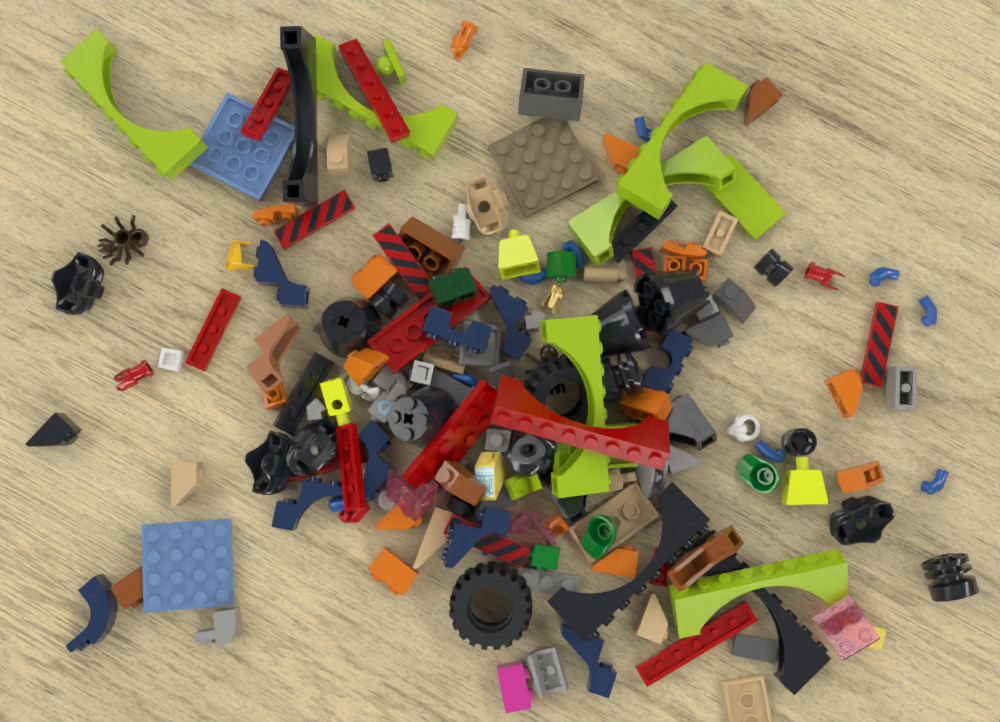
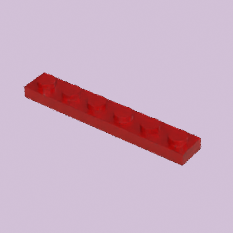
[338,38,410,143]
[635,601,758,687]

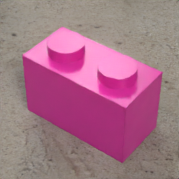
[497,660,535,713]

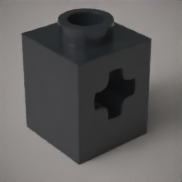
[367,148,394,182]

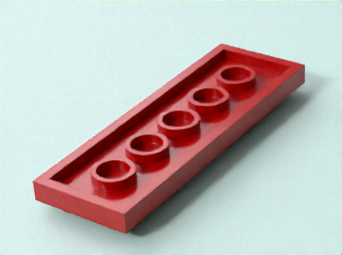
[367,266,492,375]
[398,379,496,500]

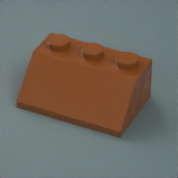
[398,216,465,280]

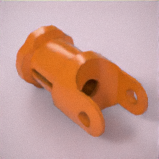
[450,20,478,60]
[545,513,584,537]

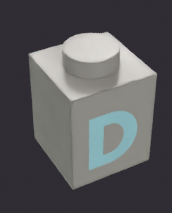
[368,391,396,425]

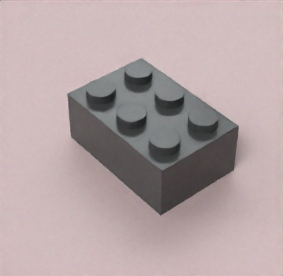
[518,68,585,121]

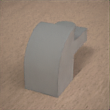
[373,364,413,403]
[193,606,242,648]

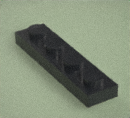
[612,200,678,264]
[273,352,334,436]

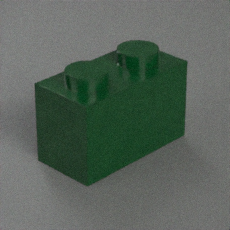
[428,267,478,309]

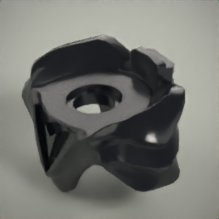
[51,252,105,315]
[286,417,339,476]
[503,429,557,477]
[245,430,295,495]
[829,496,895,545]

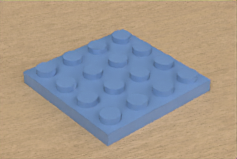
[190,92,294,202]
[142,519,234,613]

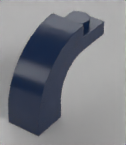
[66,574,118,653]

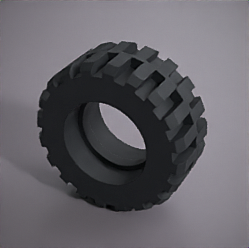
[523,355,606,425]
[449,561,532,650]

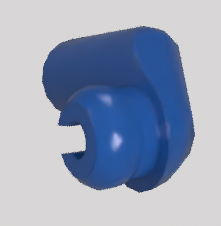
[869,267,900,287]
[453,372,480,389]

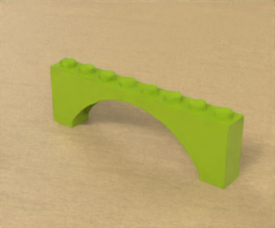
[60,29,208,180]
[315,34,459,161]
[616,62,749,220]
[568,136,736,267]
[540,315,611,498]
[669,549,848,639]

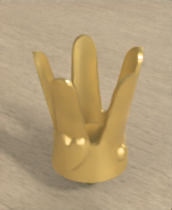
[539,283,566,315]

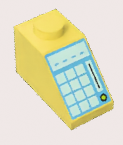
[475,451,509,501]

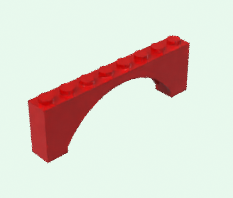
[490,375,670,470]

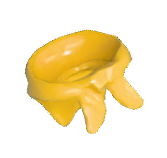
[225,239,255,271]

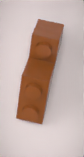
[667,525,744,592]

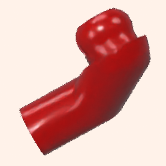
[338,504,370,523]

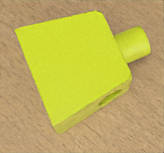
[498,230,541,280]
[320,375,353,426]
[781,457,828,505]

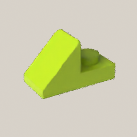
[504,471,545,500]

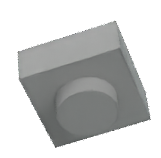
[696,294,720,323]
[408,360,434,385]

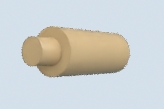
[583,266,625,284]

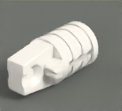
[451,204,471,243]

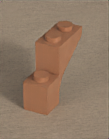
[247,313,300,393]

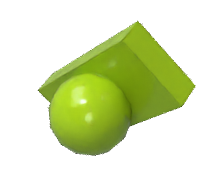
[375,38,407,85]

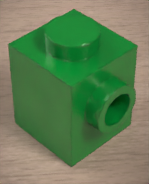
[546,250,577,283]
[528,542,561,572]

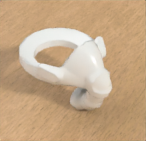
[359,378,382,402]
[727,414,760,442]

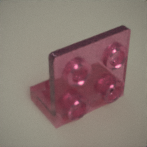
[385,469,438,521]
[508,509,556,547]
[812,594,880,661]

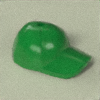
[737,454,781,494]
[582,515,618,559]

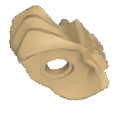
[465,173,510,235]

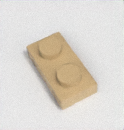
[702,211,738,257]
[423,345,466,374]

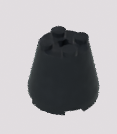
[634,269,709,336]
[590,289,652,358]
[319,297,382,359]
[387,385,457,449]

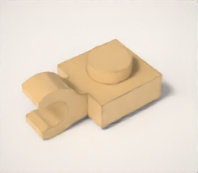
[602,468,637,493]

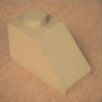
[326,134,351,176]
[171,462,206,506]
[634,591,670,644]

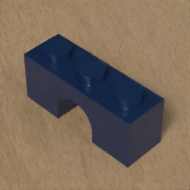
[423,305,493,355]
[643,330,693,394]

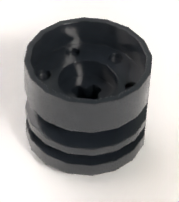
[601,350,644,405]
[921,553,979,602]

